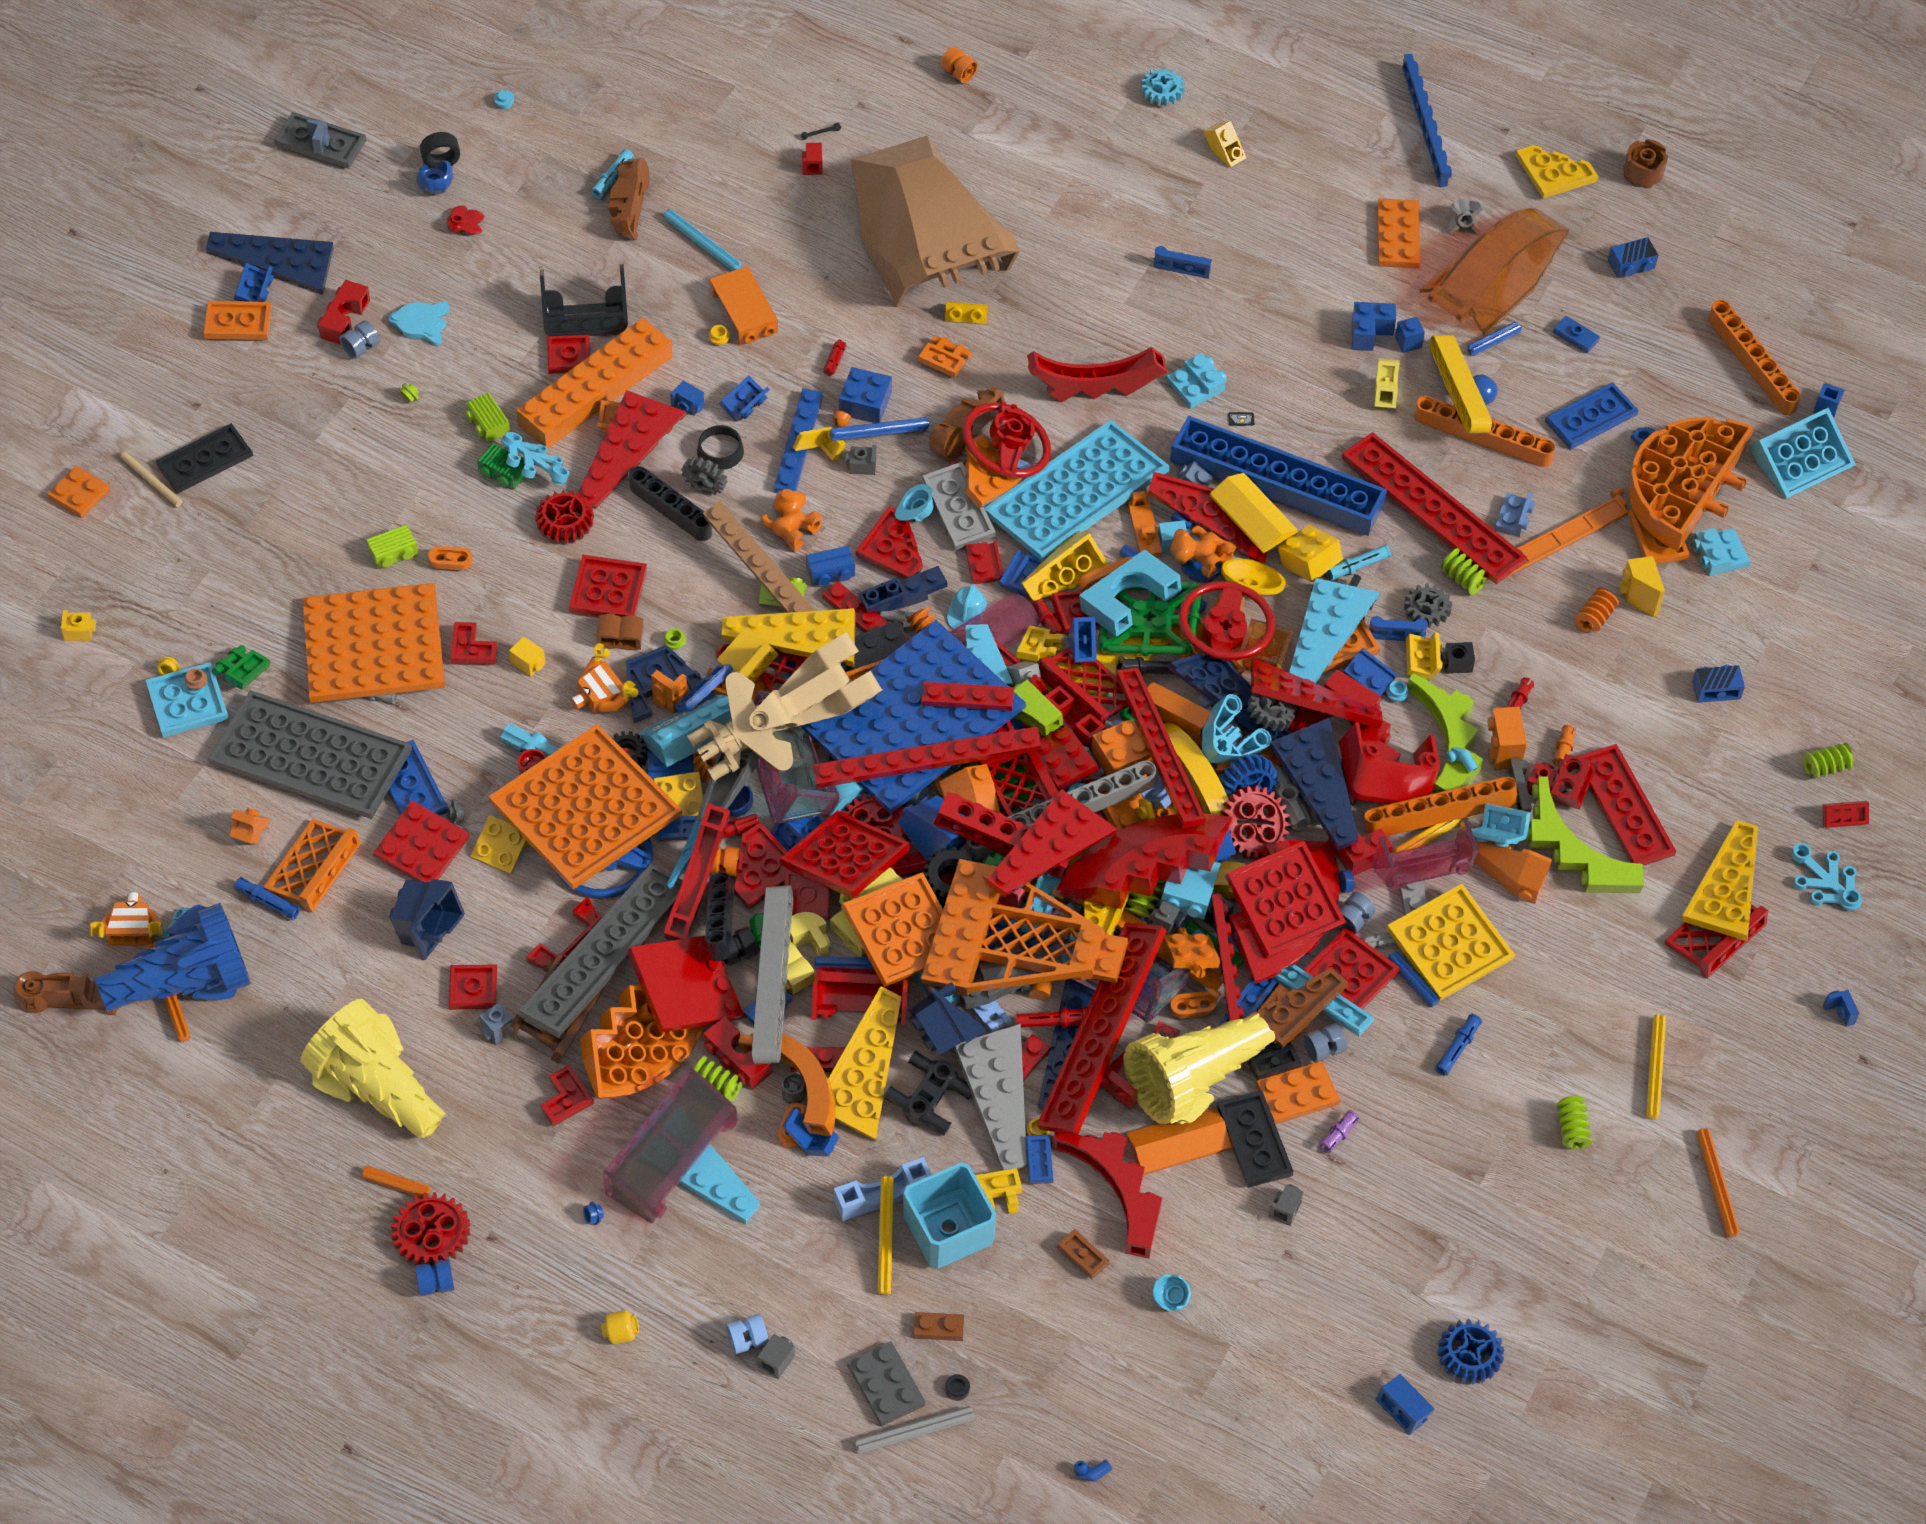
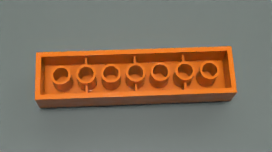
[516,318,673,449]

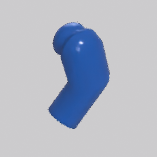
[1074,1459,1112,1482]

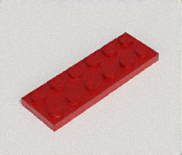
[1576,744,1676,866]

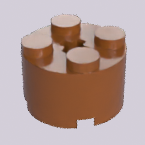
[1624,139,1668,188]

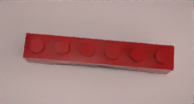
[664,803,730,940]

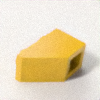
[1203,121,1246,167]

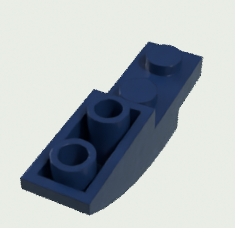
[858,566,948,612]

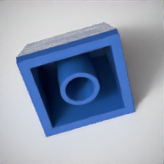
[897,795,967,861]

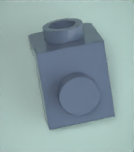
[306,119,330,154]
[1177,461,1213,487]
[480,1004,512,1045]

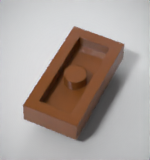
[1057,1229,1109,1280]
[914,1312,964,1341]

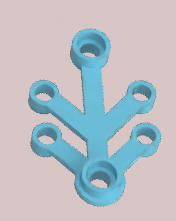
[501,432,569,485]
[1791,843,1862,911]

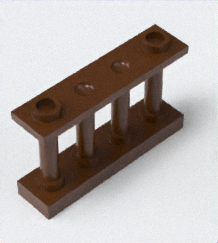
[510,954,607,1064]

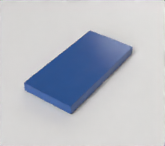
[1545,382,1639,450]
[388,740,448,816]

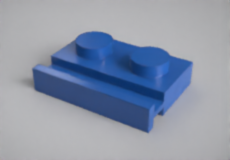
[999,549,1044,597]
[1343,648,1398,696]
[648,751,693,780]

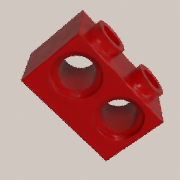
[1550,754,1595,810]

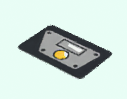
[1228,412,1255,426]

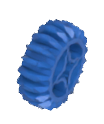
[1219,753,1278,810]
[1437,1319,1504,1385]

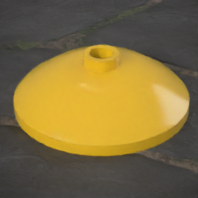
[1221,558,1286,597]

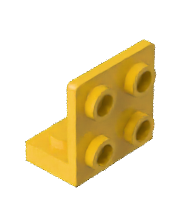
[718,627,779,683]

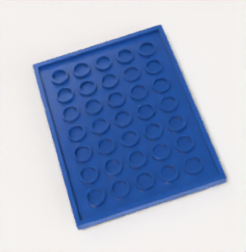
[801,620,1026,814]

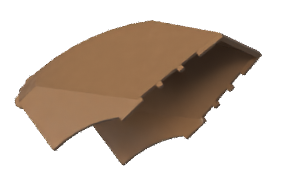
[851,135,1020,307]

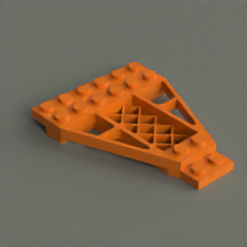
[921,859,1128,997]

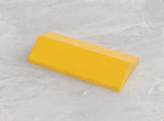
[1210,473,1298,553]

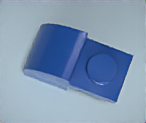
[1813,383,1845,418]

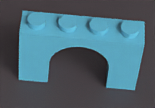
[1079,549,1182,637]

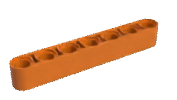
[1708,300,1801,415]
[1414,396,1556,467]
[1364,777,1517,836]

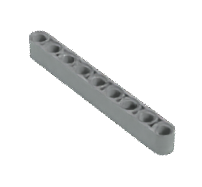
[967,761,1158,859]
[752,885,793,1064]

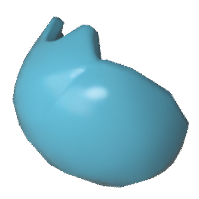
[1152,1274,1191,1311]

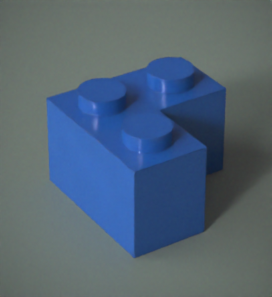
[1352,302,1396,351]

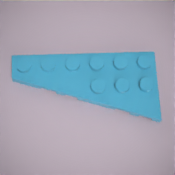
[1289,578,1380,684]
[627,1096,760,1224]

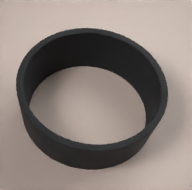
[697,425,744,470]

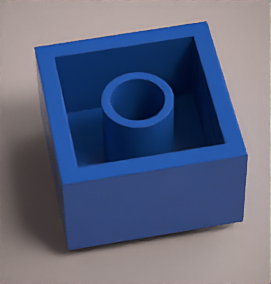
[839,367,892,423]

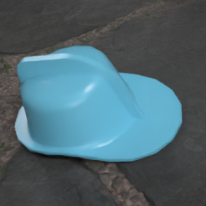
[895,484,934,522]
[947,584,987,633]

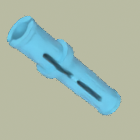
[591,149,634,199]
[1327,544,1391,581]

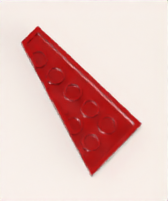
[1148,472,1279,564]

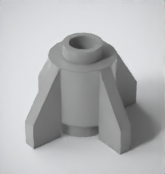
[1448,199,1483,234]

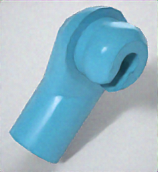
[1446,747,1478,773]

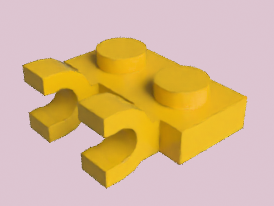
[1016,625,1063,662]
[975,1168,1022,1214]

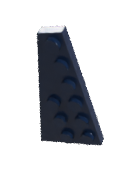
[206,232,334,295]
[1168,653,1291,742]
[1270,718,1359,850]
[1038,978,1095,1110]

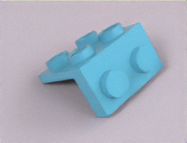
[1468,803,1531,847]

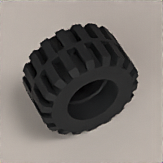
[923,847,979,909]

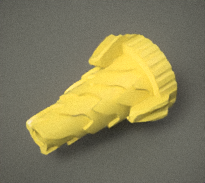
[300,998,446,1139]
[1124,1013,1275,1124]

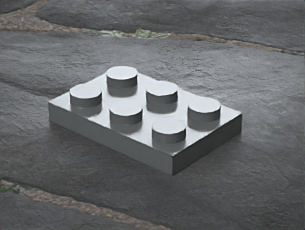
[847,1341,926,1427]

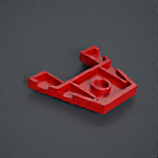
[526,897,602,969]

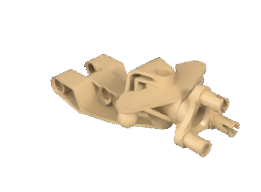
[687,632,883,782]

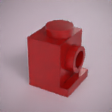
[802,142,823,175]
[1526,762,1557,795]

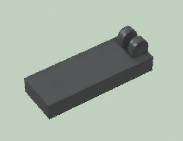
[1508,758,1532,812]

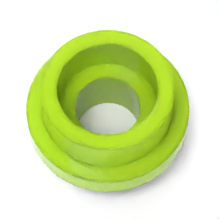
[400,383,419,403]
[664,628,686,650]

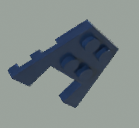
[626,645,713,723]

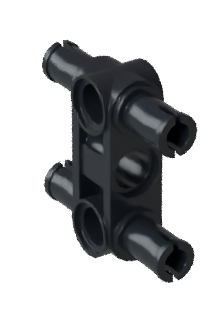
[883,1050,972,1136]

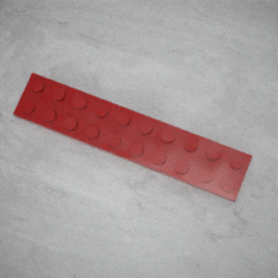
[1342,432,1527,584]
[1036,923,1166,1135]

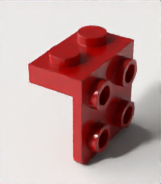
[1100,1051,1138,1110]

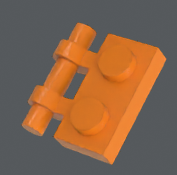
[918,335,972,378]

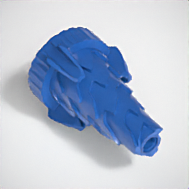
[95,903,251,1012]

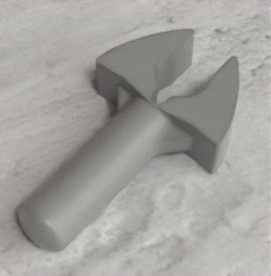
[880,608,916,632]

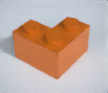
[1487,707,1527,770]

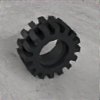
[612,731,647,768]

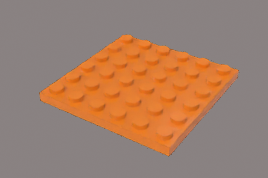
[302,583,445,703]
[488,724,682,890]

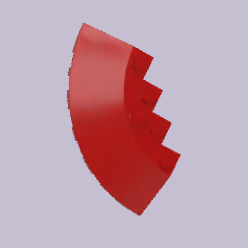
[1056,813,1232,909]
[1229,840,1340,984]

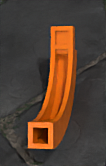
[739,1033,836,1137]

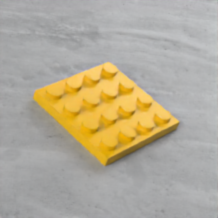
[1386,884,1516,1002]

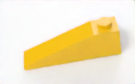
[1021,531,1109,601]

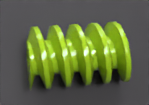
[1440,548,1488,595]
[1802,742,1853,779]
[1124,879,1166,919]
[689,1056,742,1104]
[1557,1096,1593,1149]

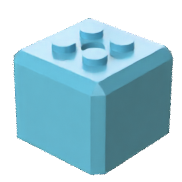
[903,1162,997,1269]

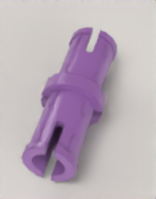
[1319,1110,1360,1153]

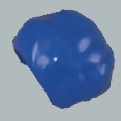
[416,161,453,194]

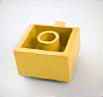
[1278,524,1343,582]

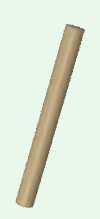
[120,451,183,507]

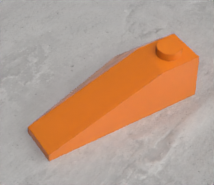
[938,764,1000,858]
[1460,836,1552,904]

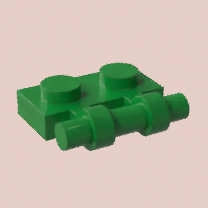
[212,645,270,690]

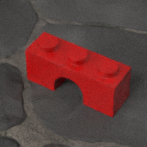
[317,280,370,345]
[1045,685,1106,752]
[703,1016,773,1090]

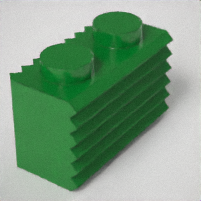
[477,443,525,489]

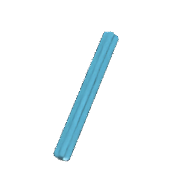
[664,209,741,271]

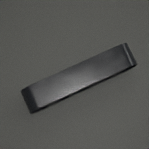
[629,466,712,541]
[705,872,734,961]

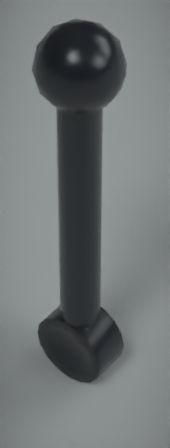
[801,123,842,140]

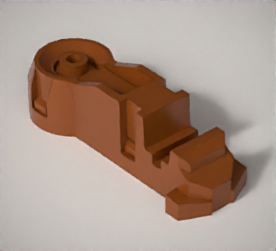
[607,158,650,240]
[929,386,1005,460]
[13,971,119,1015]

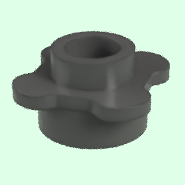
[446,799,464,825]

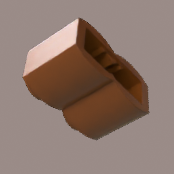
[596,613,643,650]

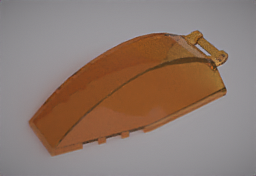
[1419,208,1569,336]

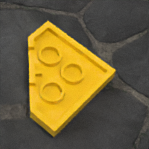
[1515,145,1598,199]

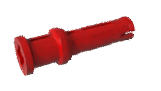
[1016,1006,1087,1029]

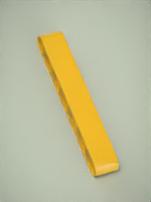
[1429,335,1492,434]

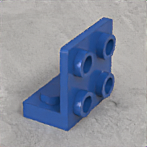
[771,807,824,851]

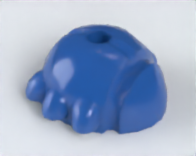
[1630,427,1655,447]

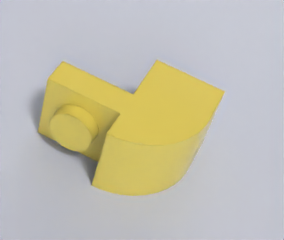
[1374,358,1400,408]
[790,912,831,956]

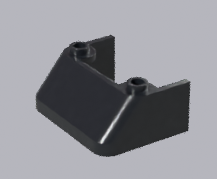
[540,264,628,336]

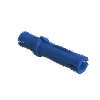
[234,877,300,920]
[1435,1013,1482,1076]

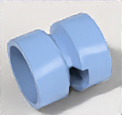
[726,1314,769,1355]

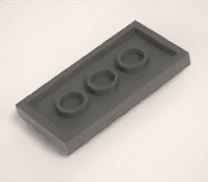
[274,112,367,169]

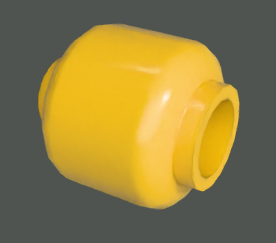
[601,1310,639,1345]

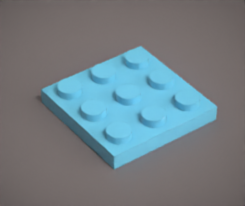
[146,662,229,738]

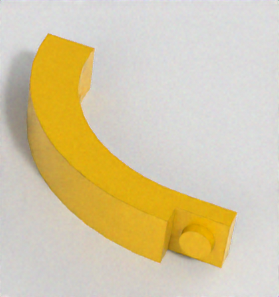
[1164,722,1229,816]

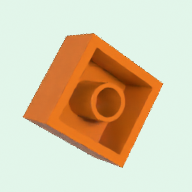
[1091,719,1153,775]

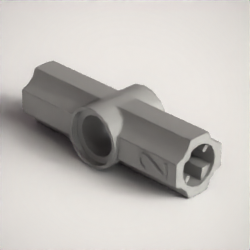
[1272,766,1311,831]

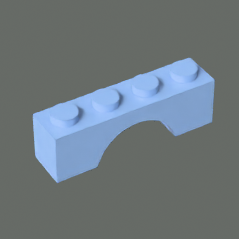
[834,1157,932,1221]

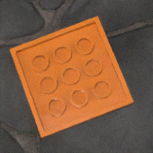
[841,872,943,987]

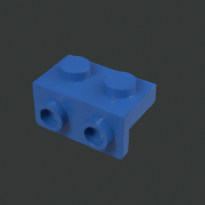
[233,263,274,302]
[719,375,770,422]

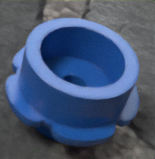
[583,1201,604,1225]

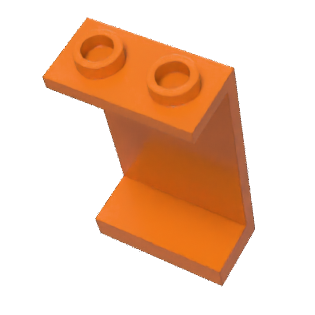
[710,266,778,345]

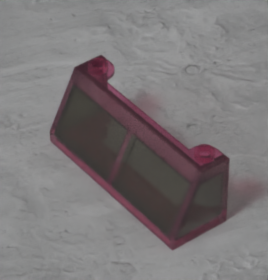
[603,1067,738,1224]

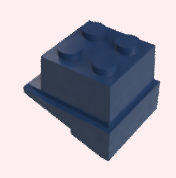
[389,879,465,960]
[909,982,985,1055]

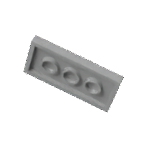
[922,462,996,550]

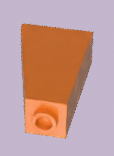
[1147,682,1211,750]

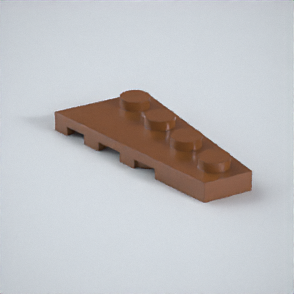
[1248,968,1348,1048]

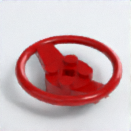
[962,401,1051,478]
[1178,581,1275,662]

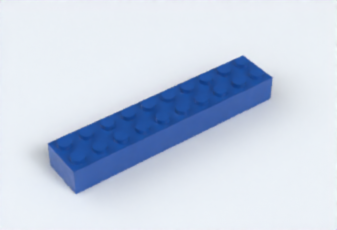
[1170,415,1387,536]

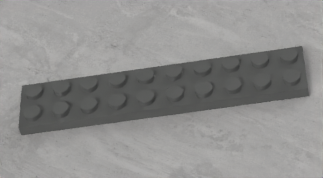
[519,863,683,1038]

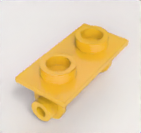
[945,301,988,324]

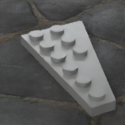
[954,1024,1027,1171]

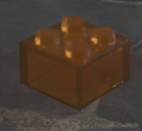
[1238,619,1294,672]

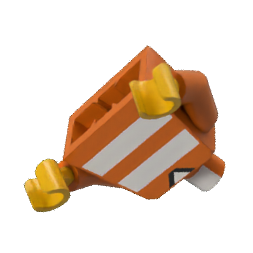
[571,643,639,714]
[90,892,163,946]

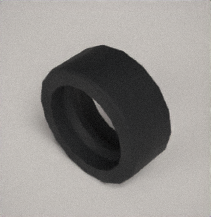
[420,132,461,168]

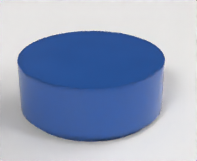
[1339,870,1355,893]

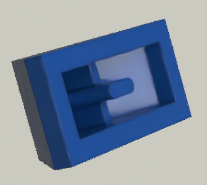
[1067,617,1097,662]

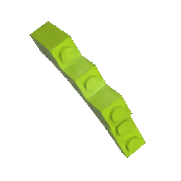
[1407,673,1483,794]
[1013,680,1063,737]
[1525,777,1644,893]

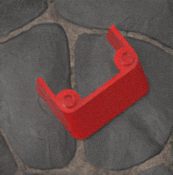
[1338,722,1440,805]
[811,967,909,1025]

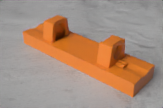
[1126,488,1162,557]

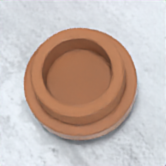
[184,668,208,690]

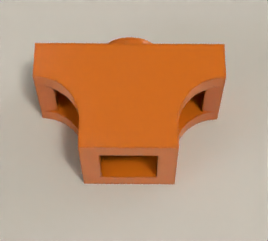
[229,807,270,844]

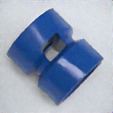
[415,1259,454,1297]

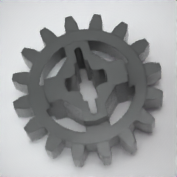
[681,457,728,495]
[1404,583,1452,628]
[1247,693,1295,731]

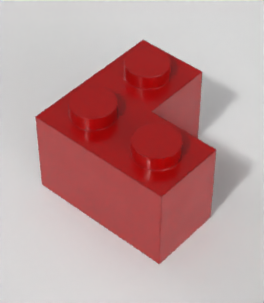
[1328,829,1393,876]

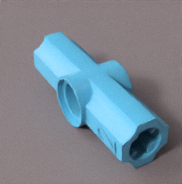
[501,724,558,757]

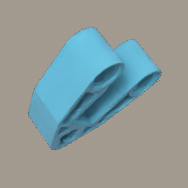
[1202,694,1271,764]

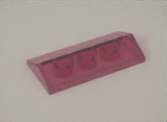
[950,592,1042,647]

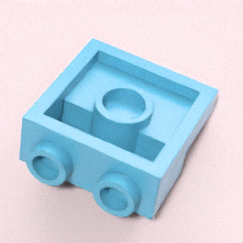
[1166,353,1227,409]
[1692,528,1751,576]

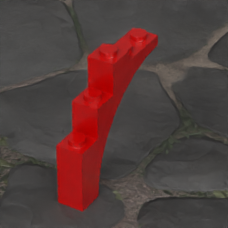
[1027,347,1167,402]
[1324,669,1401,805]
[1052,1132,1163,1259]

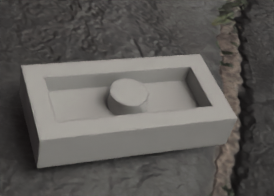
[1398,875,1427,916]

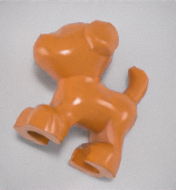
[760,489,822,551]
[1170,526,1236,578]

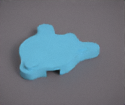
[389,301,450,346]

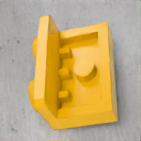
[1406,632,1443,680]

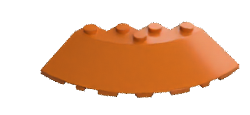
[580,980,705,1099]

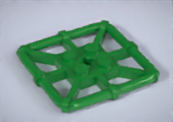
[1098,582,1201,656]

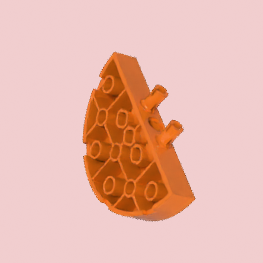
[1628,417,1754,551]

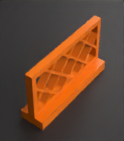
[264,818,361,913]

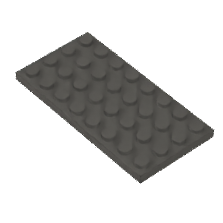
[208,690,412,819]

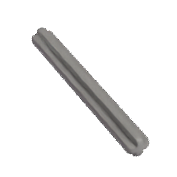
[855,1406,975,1454]

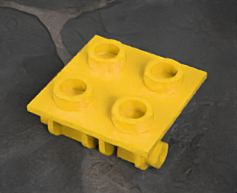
[654,772,703,816]
[471,815,529,874]

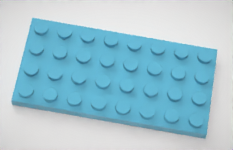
[984,420,1169,561]

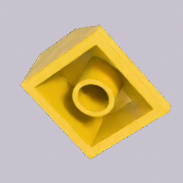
[1619,556,1665,617]

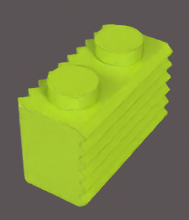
[465,392,510,443]
[366,524,418,569]

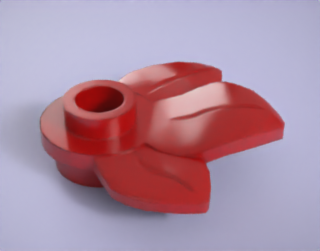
[446,205,484,234]

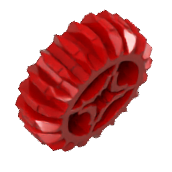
[535,490,594,545]

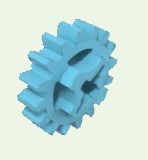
[1141,67,1185,106]

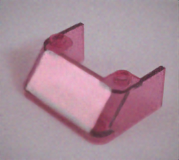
[1372,818,1479,889]

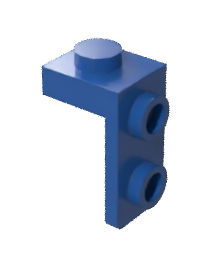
[783,1108,839,1156]

